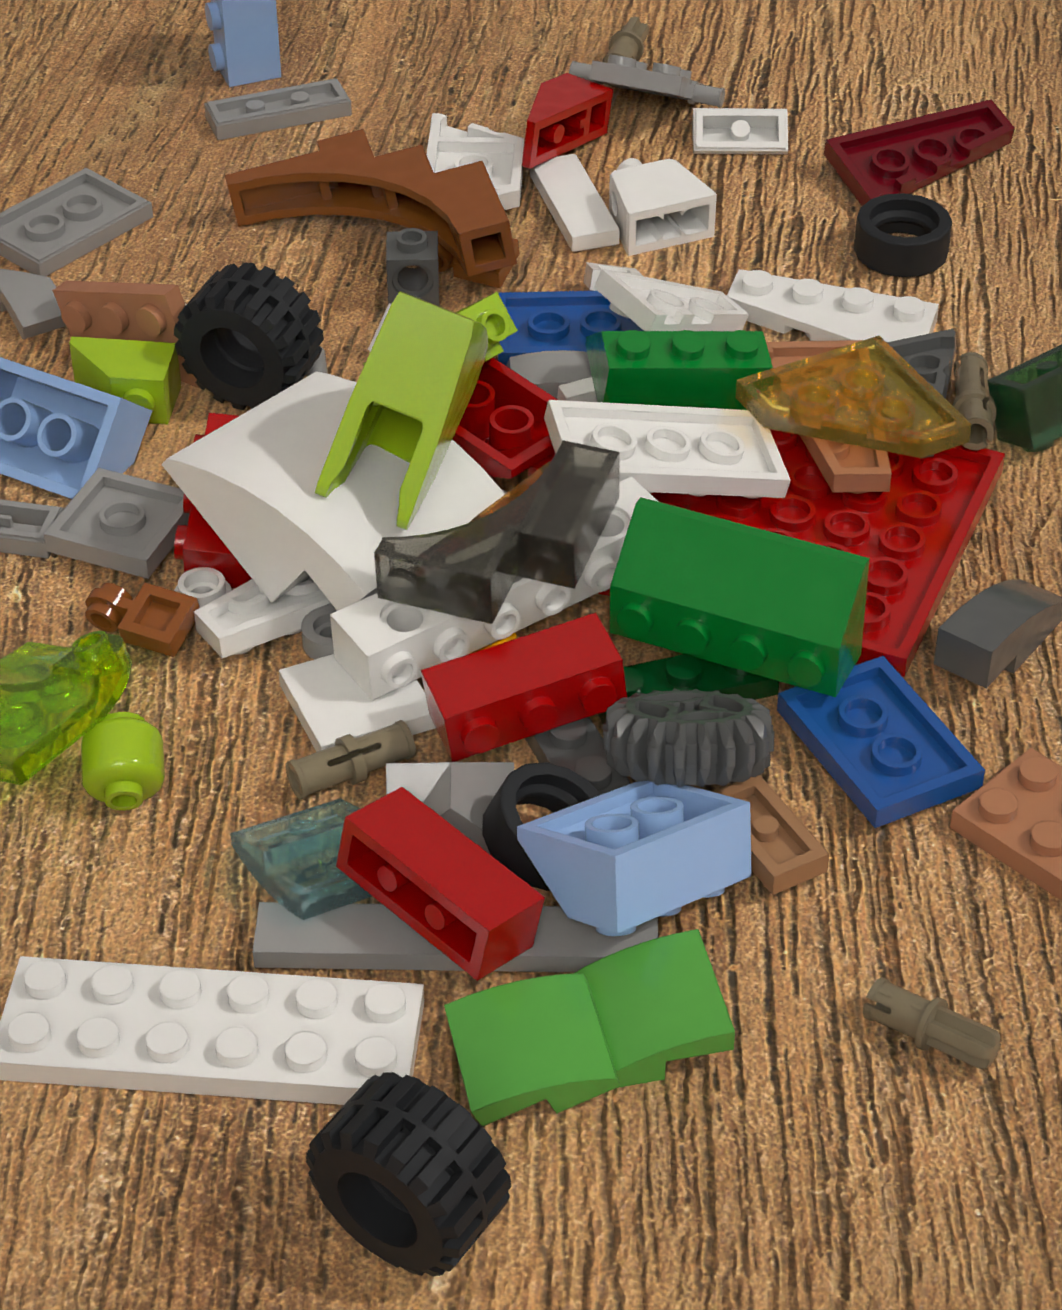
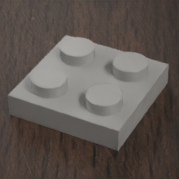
[44,468,189,579]

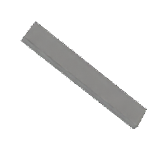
[253,902,658,972]

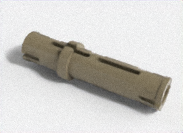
[952,352,996,450]

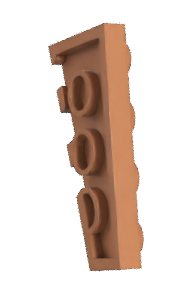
[766,340,892,494]

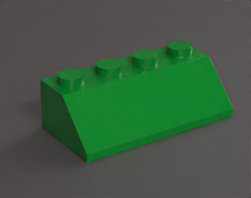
[610,497,870,697]

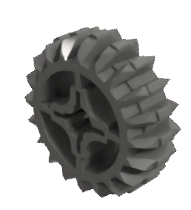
[603,688,775,788]

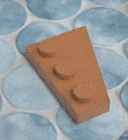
[52,280,200,389]

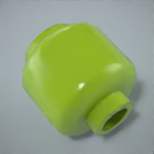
[81,712,165,810]

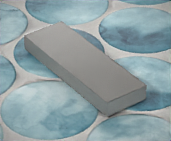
[204,78,352,140]

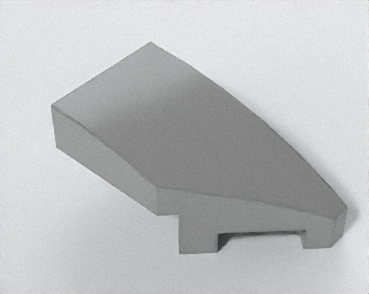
[0,269,66,339]

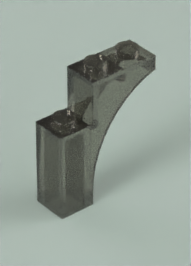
[374,440,620,624]

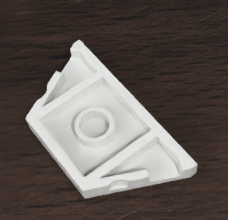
[426,113,524,210]

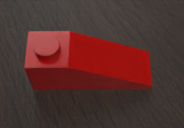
[522,73,613,169]

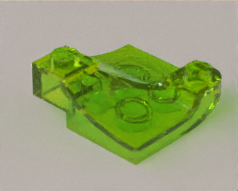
[0,631,133,785]

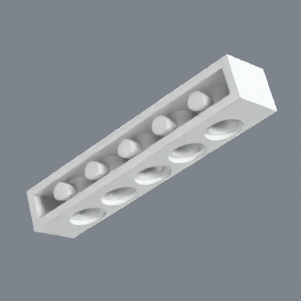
[330,476,659,700]

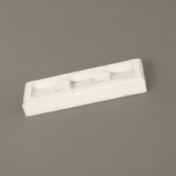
[530,154,620,252]

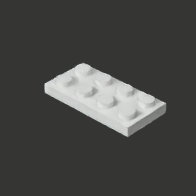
[544,400,791,499]

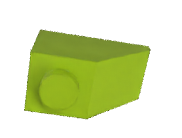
[69,336,181,424]

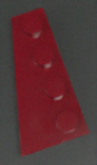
[823,99,1015,206]

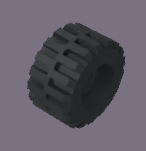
[174,262,324,411]
[306,1072,511,1277]

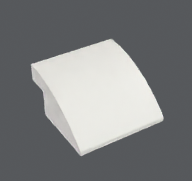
[161,371,508,611]

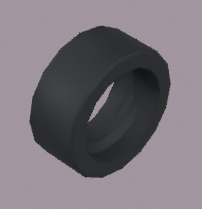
[854,193,952,277]
[482,762,601,891]

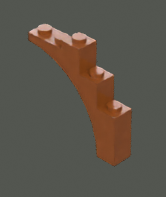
[224,129,517,277]

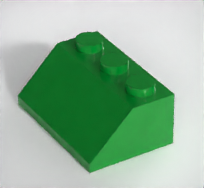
[585,330,773,412]

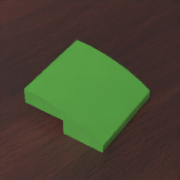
[573,929,735,1088]
[444,973,621,1126]

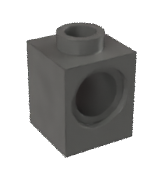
[386,228,439,306]

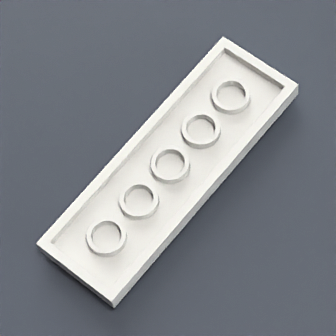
[0,956,425,1105]

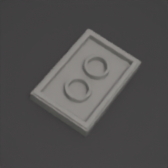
[0,168,153,276]

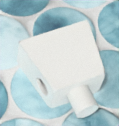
[609,158,717,256]

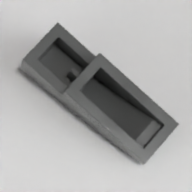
[934,579,1062,689]

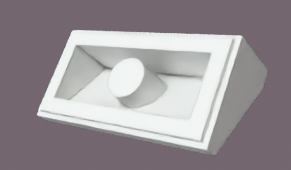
[692,108,788,154]

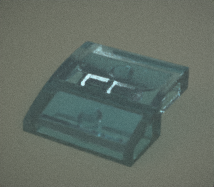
[230,798,372,920]

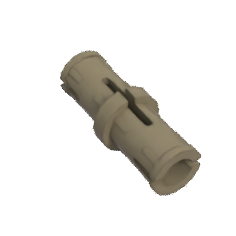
[285,720,416,799]

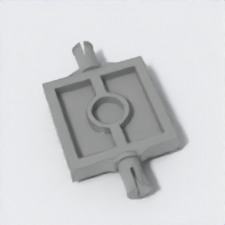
[569,54,725,108]

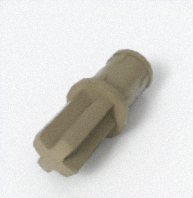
[602,17,649,63]
[863,977,1001,1069]

